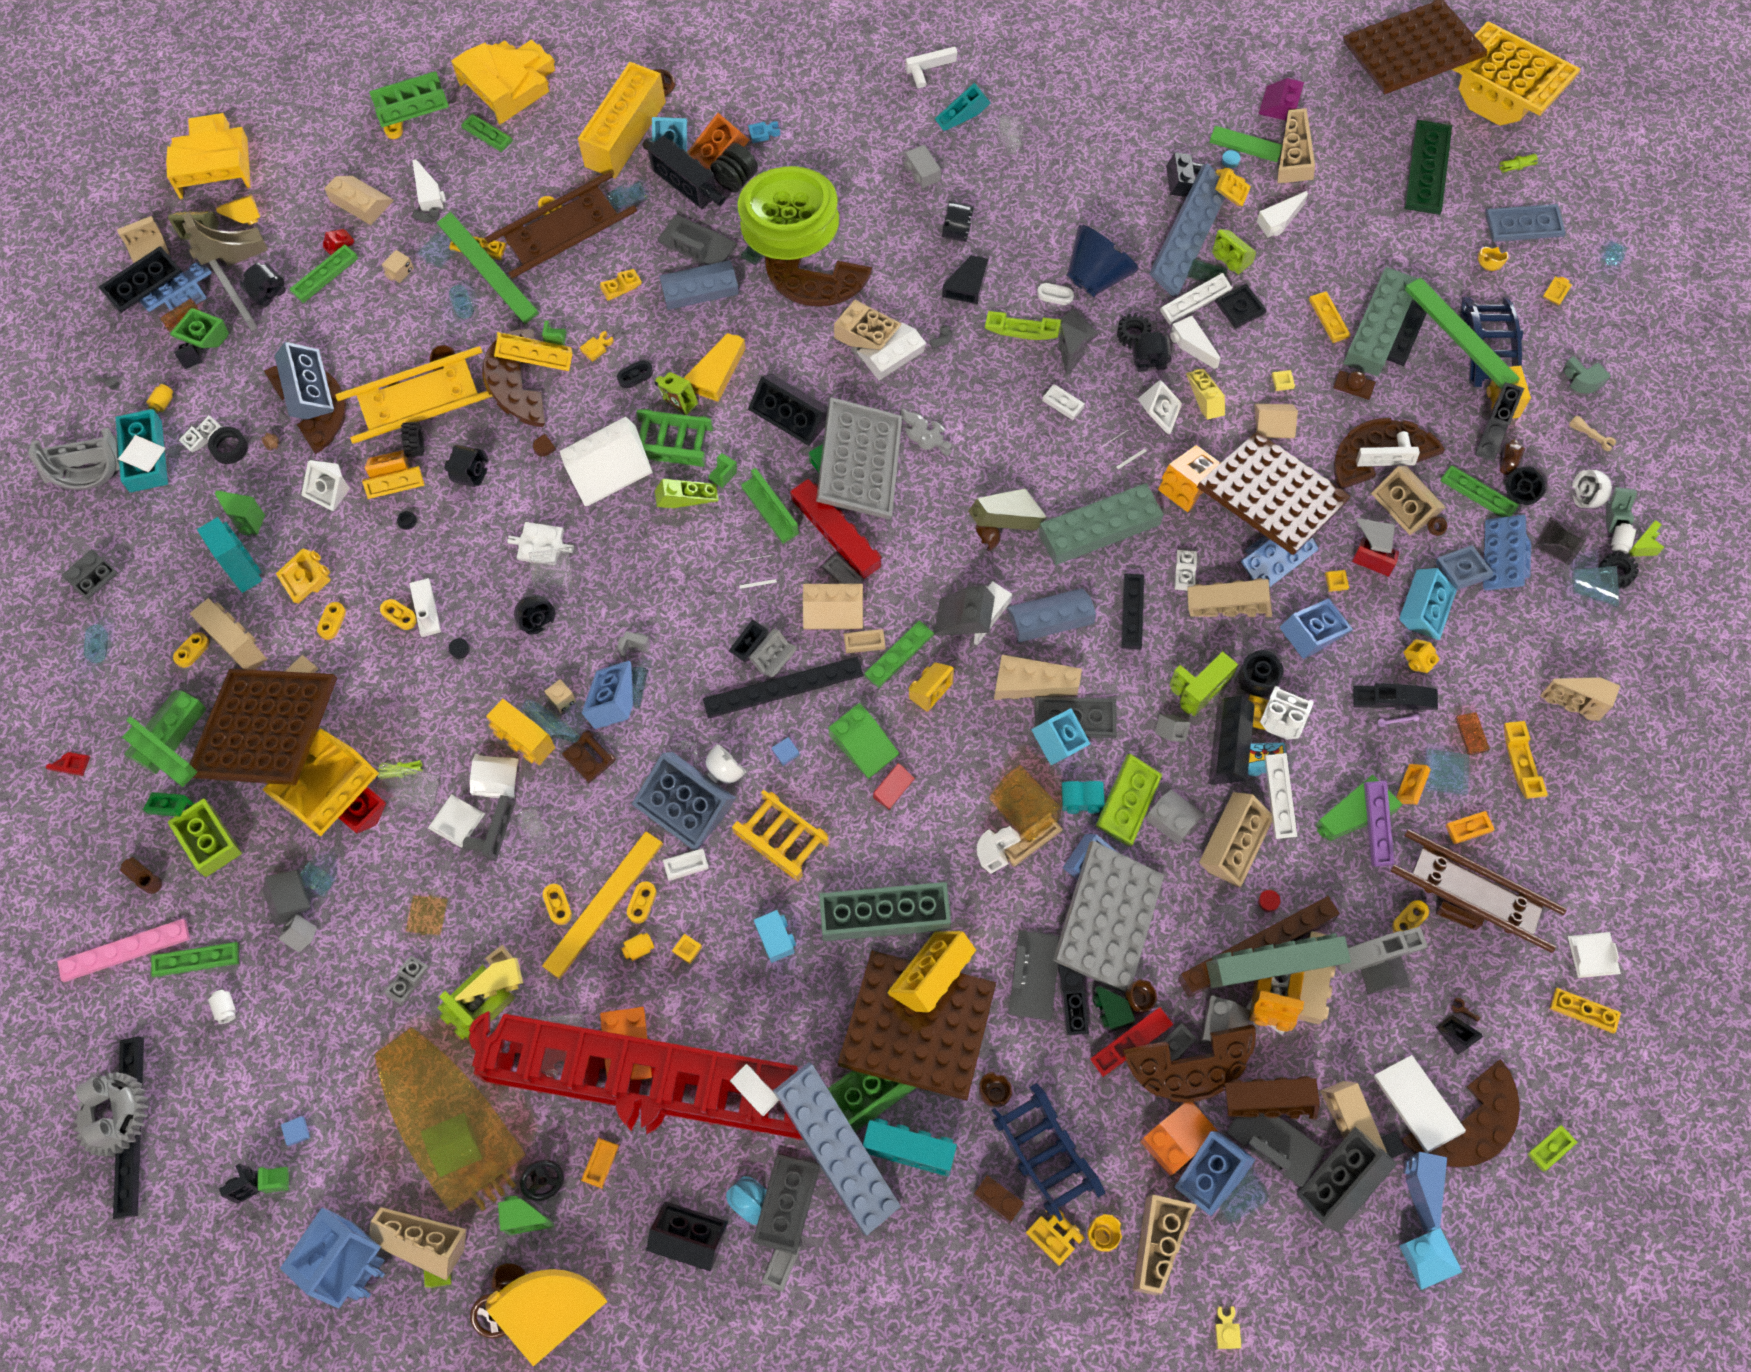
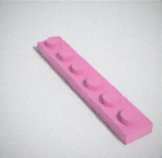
[57,919,190,982]

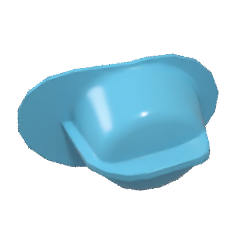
[726,1176,767,1225]

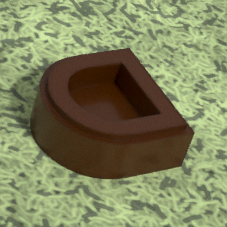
[533,434,556,457]

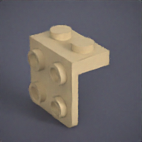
[117,216,170,263]

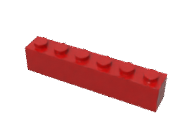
[790,479,882,579]

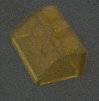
[989,765,1061,843]

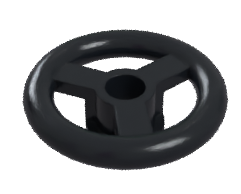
[519,1160,564,1201]

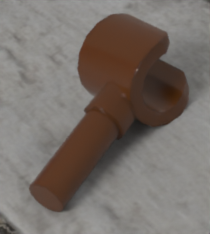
[1451,998,1481,1022]

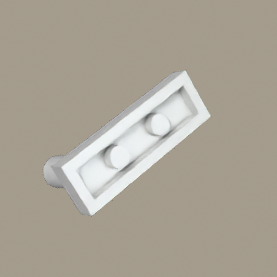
[905,47,957,88]
[1356,432,1420,466]
[409,578,441,637]

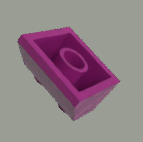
[1259,78,1304,121]

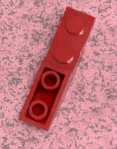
[1090,1007,1173,1077]

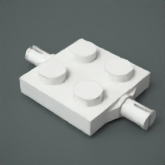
[507,522,574,566]

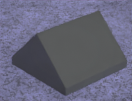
[1058,322,1087,374]
[263,870,311,927]
[1361,957,1410,994]

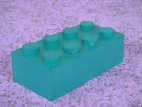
[115,409,168,493]
[196,517,263,593]
[863,1118,957,1177]

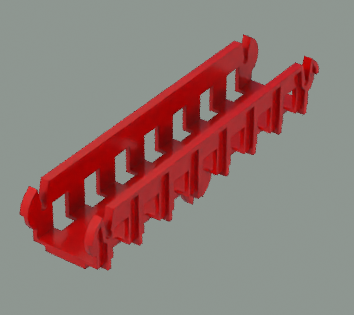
[469,1011,803,1141]

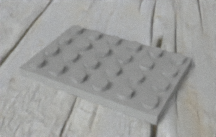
[816,397,903,520]
[1053,841,1164,993]

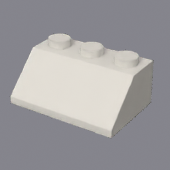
[857,323,926,380]

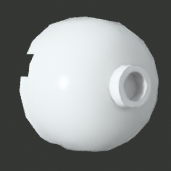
[1572,469,1612,508]
[706,744,746,784]

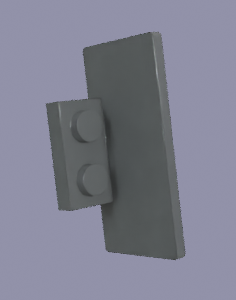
[657,214,737,265]
[1008,930,1060,1021]
[1226,1113,1325,1187]

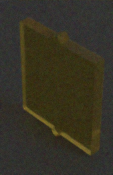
[406,895,448,936]

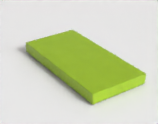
[1096,754,1163,847]

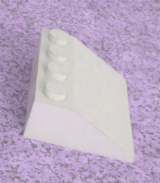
[559,416,653,506]

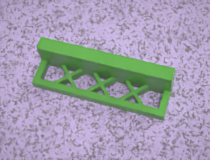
[741,468,799,544]
[122,716,197,787]

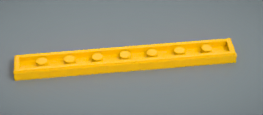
[542,831,663,979]

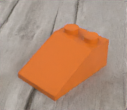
[687,113,750,170]
[600,1007,652,1081]
[1140,1102,1219,1177]

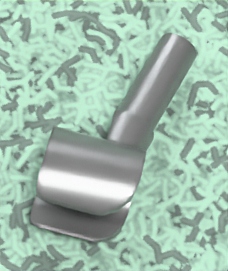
[95,376,121,390]

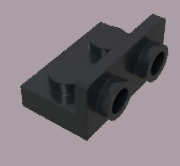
[219,1163,261,1204]

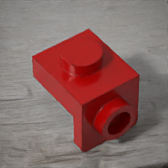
[323,229,354,255]

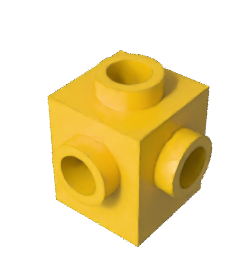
[1403,639,1440,673]

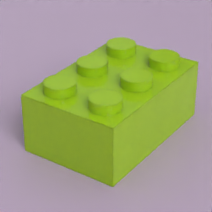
[167,799,243,877]

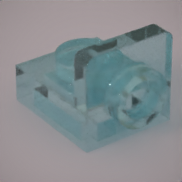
[1601,241,1628,267]
[300,862,336,897]

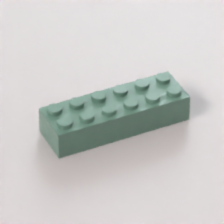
[1343,267,1418,377]
[1039,483,1164,566]
[819,882,951,942]
[1206,933,1351,988]

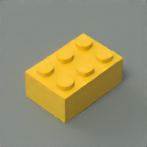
[486,698,556,765]

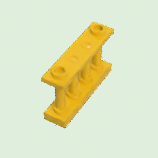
[732,789,829,882]

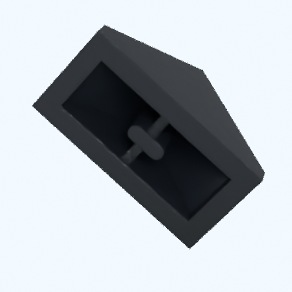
[174,343,202,369]
[728,619,769,663]
[1436,1015,1483,1055]

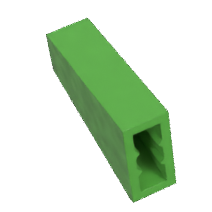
[1316,774,1403,841]

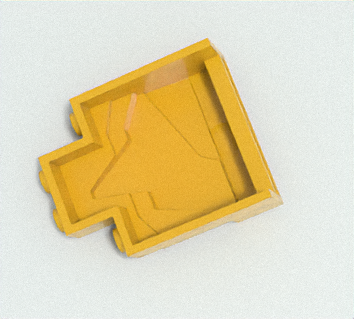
[451,39,555,125]
[166,113,251,199]
[262,728,379,837]

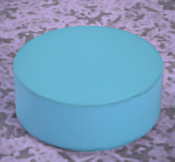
[1222,150,1240,168]

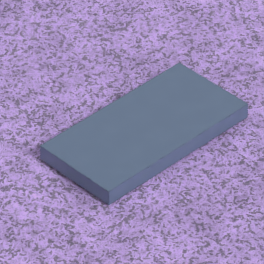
[1485,204,1566,242]

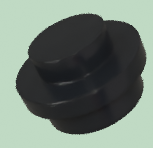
[397,511,417,530]

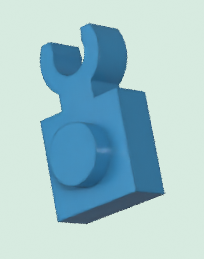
[748,121,781,143]

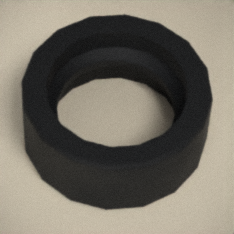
[208,427,248,464]

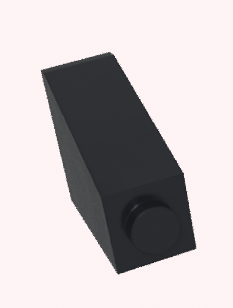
[942,255,988,305]

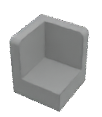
[1155,714,1191,742]
[278,914,317,952]

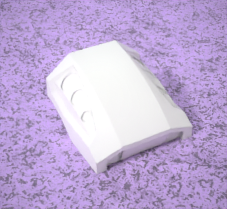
[1260,686,1313,740]
[470,754,519,799]

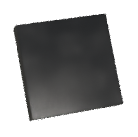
[1215,284,1267,329]

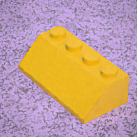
[887,931,976,1012]

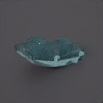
[606,181,648,209]

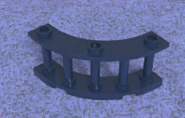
[1460,297,1524,387]
[991,1083,1106,1222]

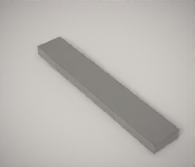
[208,259,257,331]

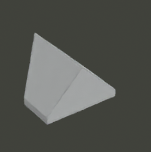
[1356,518,1395,553]

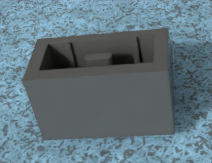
[61,549,118,600]

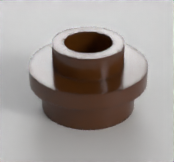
[1427,516,1448,536]

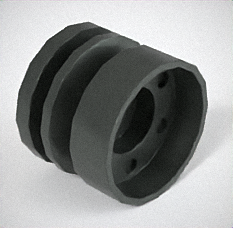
[710,143,758,193]

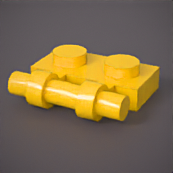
[1025,1210,1085,1266]

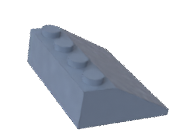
[632,752,736,851]

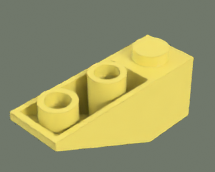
[1186,369,1225,420]
[455,958,523,1004]

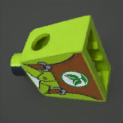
[655,372,698,415]

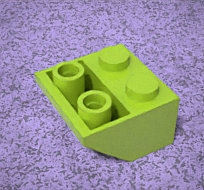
[1212,229,1256,275]

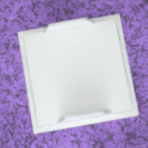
[428,794,485,848]
[1568,932,1621,978]

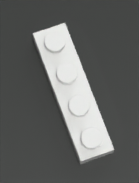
[1160,273,1232,325]
[1264,753,1297,839]

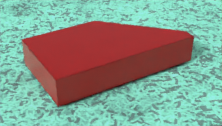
[45,752,90,776]

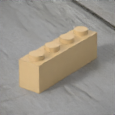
[1298,931,1336,1025]

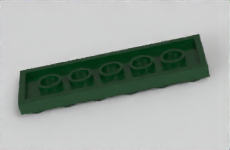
[1404,120,1452,215]

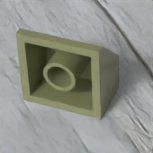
[168,211,219,240]

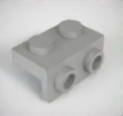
[748,629,797,677]

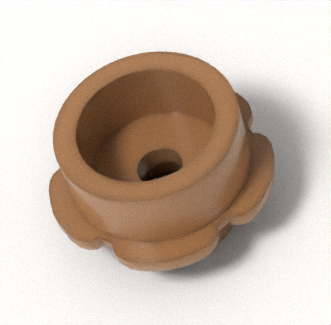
[261,433,279,451]

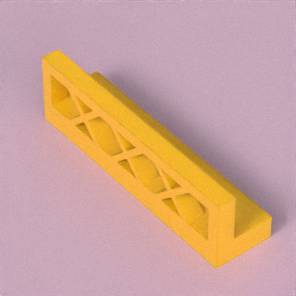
[494,332,573,371]

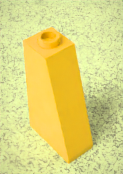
[684,333,746,402]

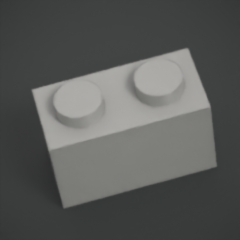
[904,145,941,188]

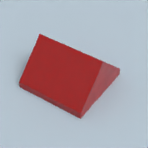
[1352,537,1400,577]
[338,787,386,834]

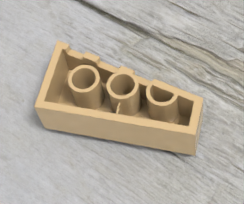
[1277,108,1315,183]
[1187,578,1272,617]
[189,598,268,670]
[994,655,1082,700]
[1320,1081,1387,1153]
[1133,1195,1197,1295]
[370,1207,466,1280]

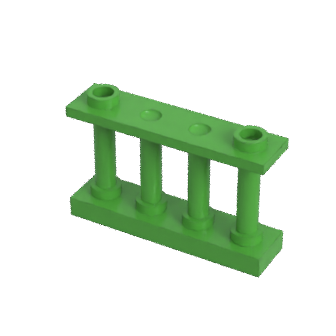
[369,71,449,127]
[636,409,713,467]

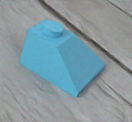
[652,117,687,152]
[1399,1228,1462,1290]

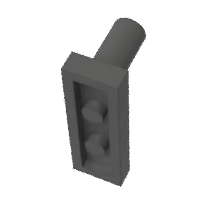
[463,795,515,861]

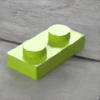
[1527,1125,1578,1172]

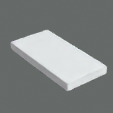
[1374,1055,1466,1153]

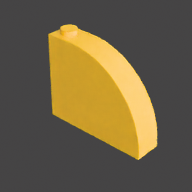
[485,1269,607,1367]

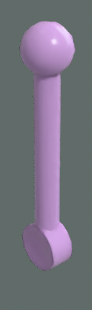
[1377,713,1420,727]

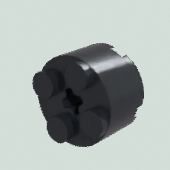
[942,201,974,242]
[240,262,286,307]
[1131,332,1172,372]
[444,445,488,487]
[1238,650,1284,697]

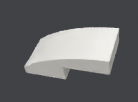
[179,415,223,453]
[1174,550,1197,591]
[730,1064,779,1116]

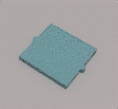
[417,232,456,268]

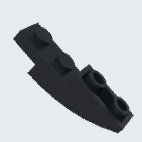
[1475,382,1524,461]
[1353,683,1438,710]
[1058,963,1089,1035]

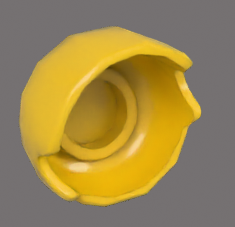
[1477,247,1509,271]
[1087,1214,1122,1252]

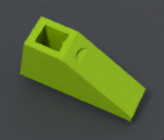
[654,479,719,508]

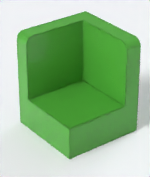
[542,320,567,346]
[708,453,737,488]
[258,1167,289,1194]

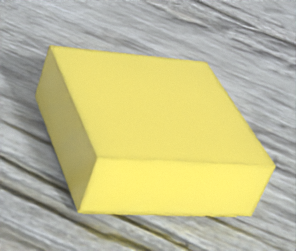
[1271,370,1295,391]

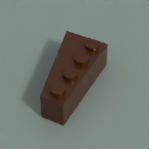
[1225,1076,1320,1119]

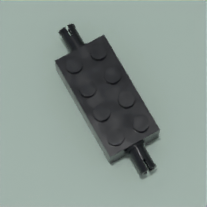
[642,136,726,209]

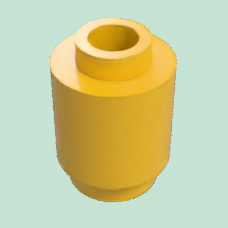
[146,384,173,413]
[621,933,654,961]

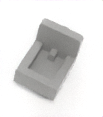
[618,631,651,657]

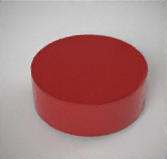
[1258,890,1281,912]

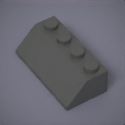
[1297,1127,1397,1233]

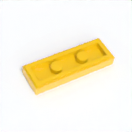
[1309,291,1351,343]
[362,466,425,499]

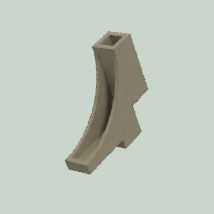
[182,212,268,267]

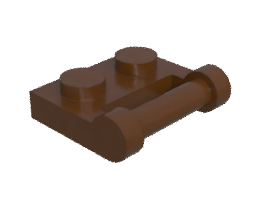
[562,730,616,783]

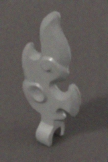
[901,409,952,456]

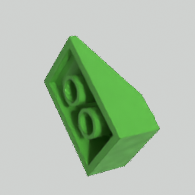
[828,703,900,779]

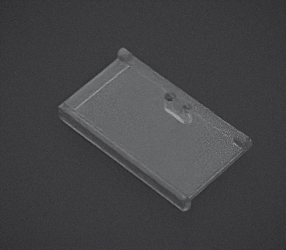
[374,762,441,812]

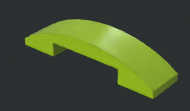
[985,311,1061,340]

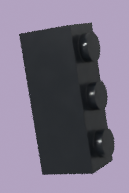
[646,1201,728,1272]

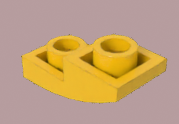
[600,269,642,301]

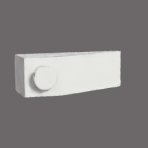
[412,160,446,213]
[1257,191,1308,238]
[1170,316,1220,369]
[974,581,1012,645]

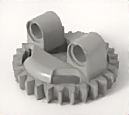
[73,1072,149,1157]

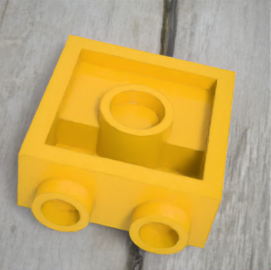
[276,548,331,604]

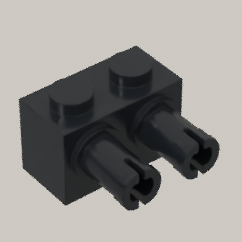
[1166,152,1204,197]

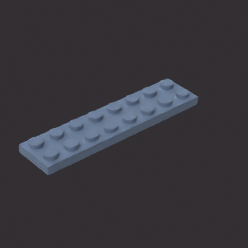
[1149,163,1225,297]
[773,1062,901,1236]

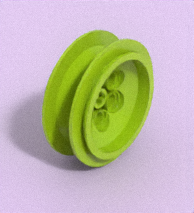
[738,166,839,260]

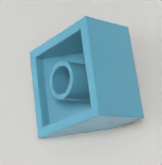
[1031,708,1091,765]

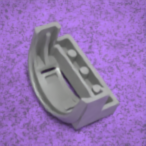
[28,428,120,490]

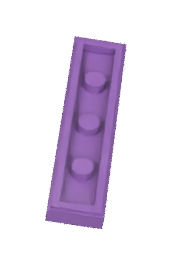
[1364,780,1394,867]

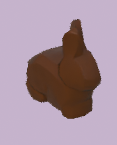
[1500,439,1526,475]

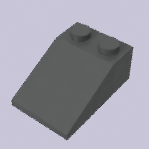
[934,586,995,636]

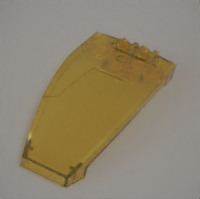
[375,1027,527,1212]

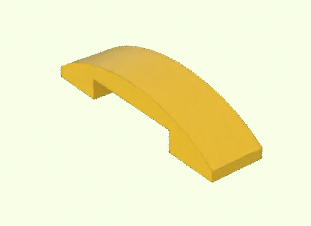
[1504,721,1548,799]

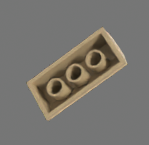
[1199,792,1272,888]

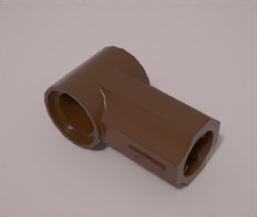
[120,857,162,894]

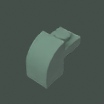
[1562,357,1611,393]
[1606,487,1637,533]

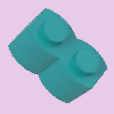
[1061,781,1105,814]

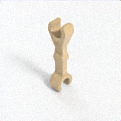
[1569,416,1616,451]

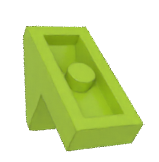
[1628,520,1664,557]

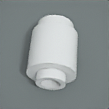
[1611,523,1636,554]
[208,990,236,1024]

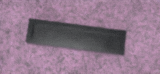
[1386,299,1427,367]
[1121,573,1144,650]

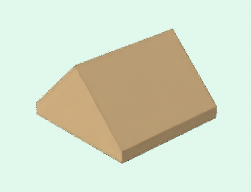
[1255,404,1298,438]

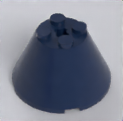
[1066,224,1139,298]

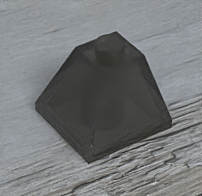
[1533,517,1587,565]

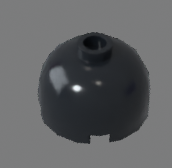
[1505,465,1548,505]
[514,594,556,635]

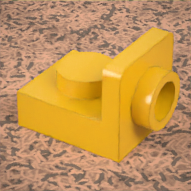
[1543,276,1572,306]

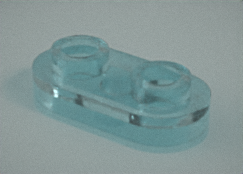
[449,285,474,319]
[84,624,108,664]

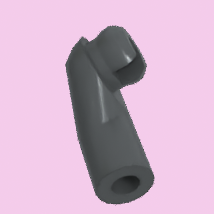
[412,208,440,223]
[929,325,952,349]

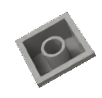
[1146,789,1204,846]
[1199,996,1250,1046]

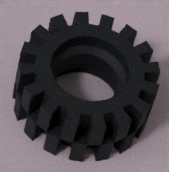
[1117,313,1152,349]
[401,421,424,457]
[1598,551,1639,589]

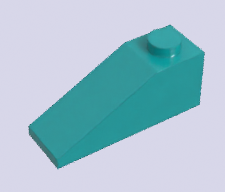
[934,83,991,131]

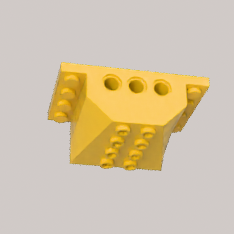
[1451,21,1581,126]

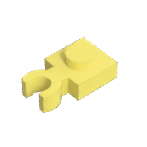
[1215,1306,1241,1349]

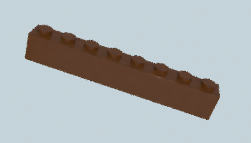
[1178,896,1340,998]

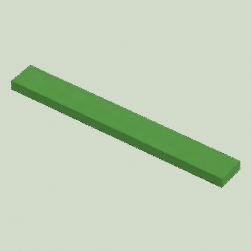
[436,212,539,325]
[1405,278,1520,389]

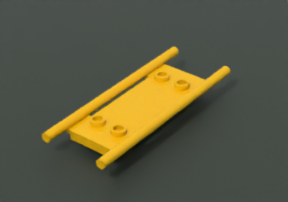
[335,346,493,444]

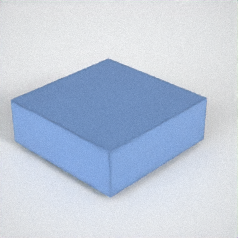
[771,737,800,766]
[281,1116,310,1146]

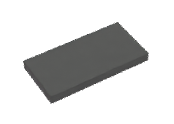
[1034,696,1117,739]
[752,1153,820,1255]

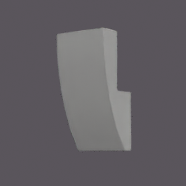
[385,956,428,1006]

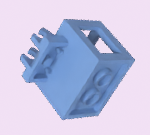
[280,1207,385,1308]

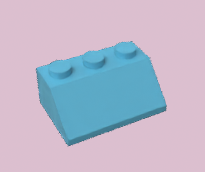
[1399,568,1457,640]

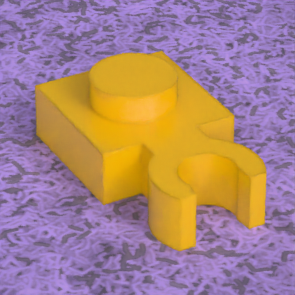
[579,331,614,362]

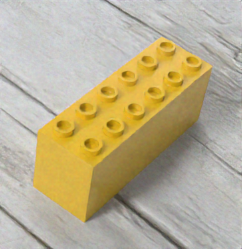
[578,62,666,179]

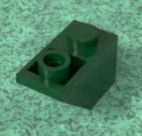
[1092,986,1135,1033]

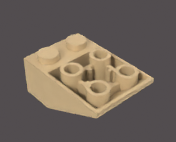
[834,300,901,350]
[1540,677,1620,721]

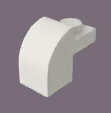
[977,826,1021,874]

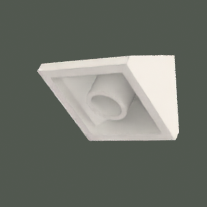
[1138,381,1182,434]
[302,460,350,511]

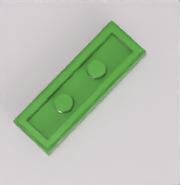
[461,113,513,153]

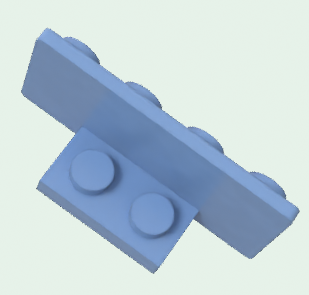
[139,262,212,318]
[1483,515,1531,590]
[1241,535,1318,587]

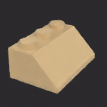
[324,176,394,225]
[1371,466,1446,535]
[803,584,863,629]

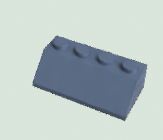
[659,260,739,310]
[274,342,334,419]
[1007,588,1096,643]

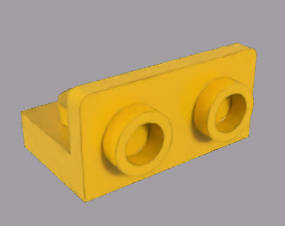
[1215,168,1251,206]

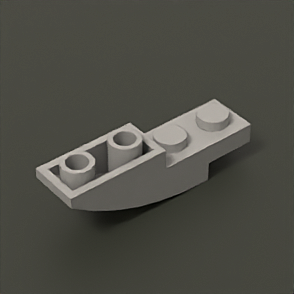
[1338,927,1428,975]

